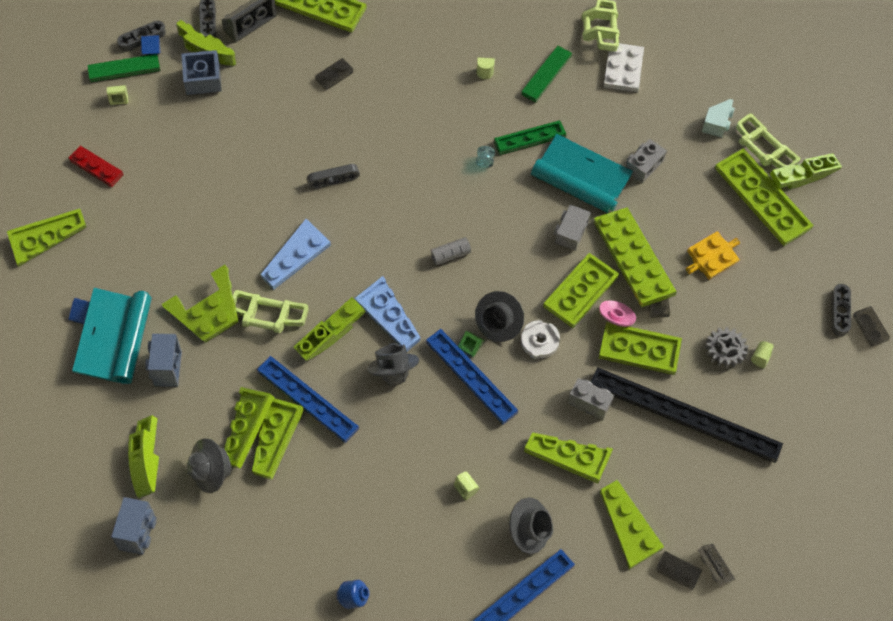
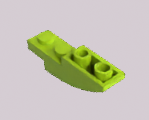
[176,20,236,66]
[770,153,842,190]
[293,297,366,361]
[128,415,159,498]

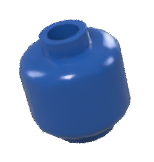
[337,580,369,609]

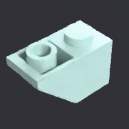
[702,99,735,138]

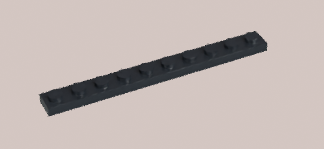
[591,367,784,463]

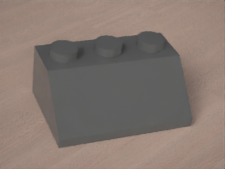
[221,0,277,42]

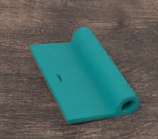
[531,134,633,213]
[72,287,152,384]

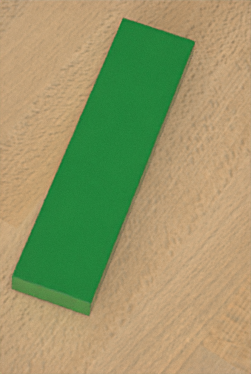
[521,45,572,103]
[88,54,161,82]
[493,120,567,156]

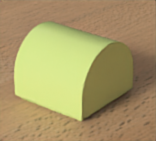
[477,58,495,79]
[107,85,128,105]
[751,341,774,369]
[454,472,480,500]

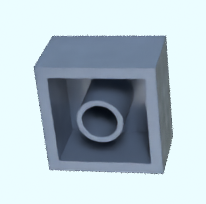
[181,50,222,95]
[145,334,182,387]
[111,497,157,555]

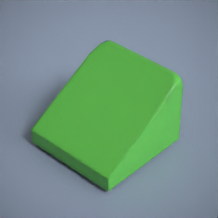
[458,331,485,357]

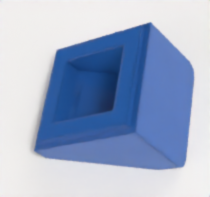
[141,35,161,54]
[69,298,90,324]

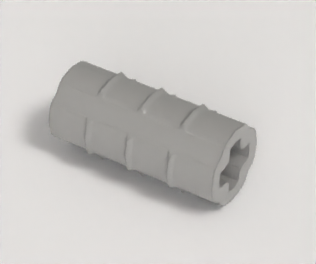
[430,237,471,265]

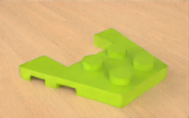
[162,264,238,343]

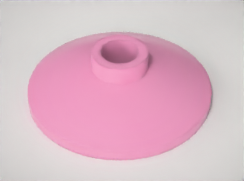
[599,301,636,327]

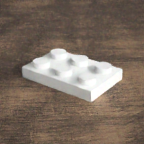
[604,42,644,92]

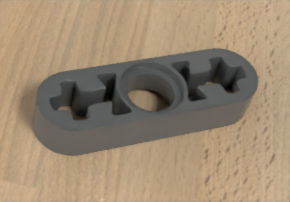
[200,0,217,38]
[117,21,166,52]
[306,164,360,189]
[831,284,851,336]

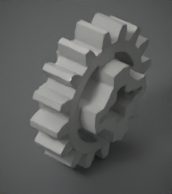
[705,327,749,368]

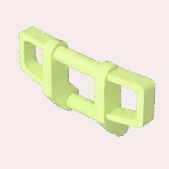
[581,0,619,52]
[736,114,800,168]
[233,290,309,334]

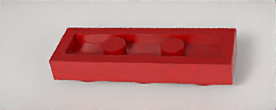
[68,145,124,187]

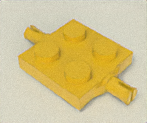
[686,231,740,280]

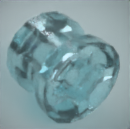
[476,146,495,168]

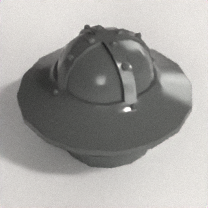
[475,291,524,342]
[367,343,420,386]
[187,438,232,494]
[509,497,554,554]

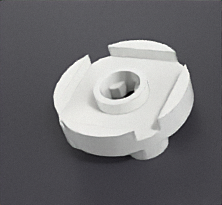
[521,320,560,359]

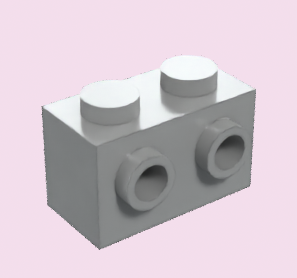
[626,139,667,183]
[554,205,591,251]
[568,378,614,420]

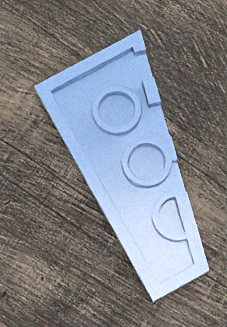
[261,219,331,290]
[355,276,421,351]

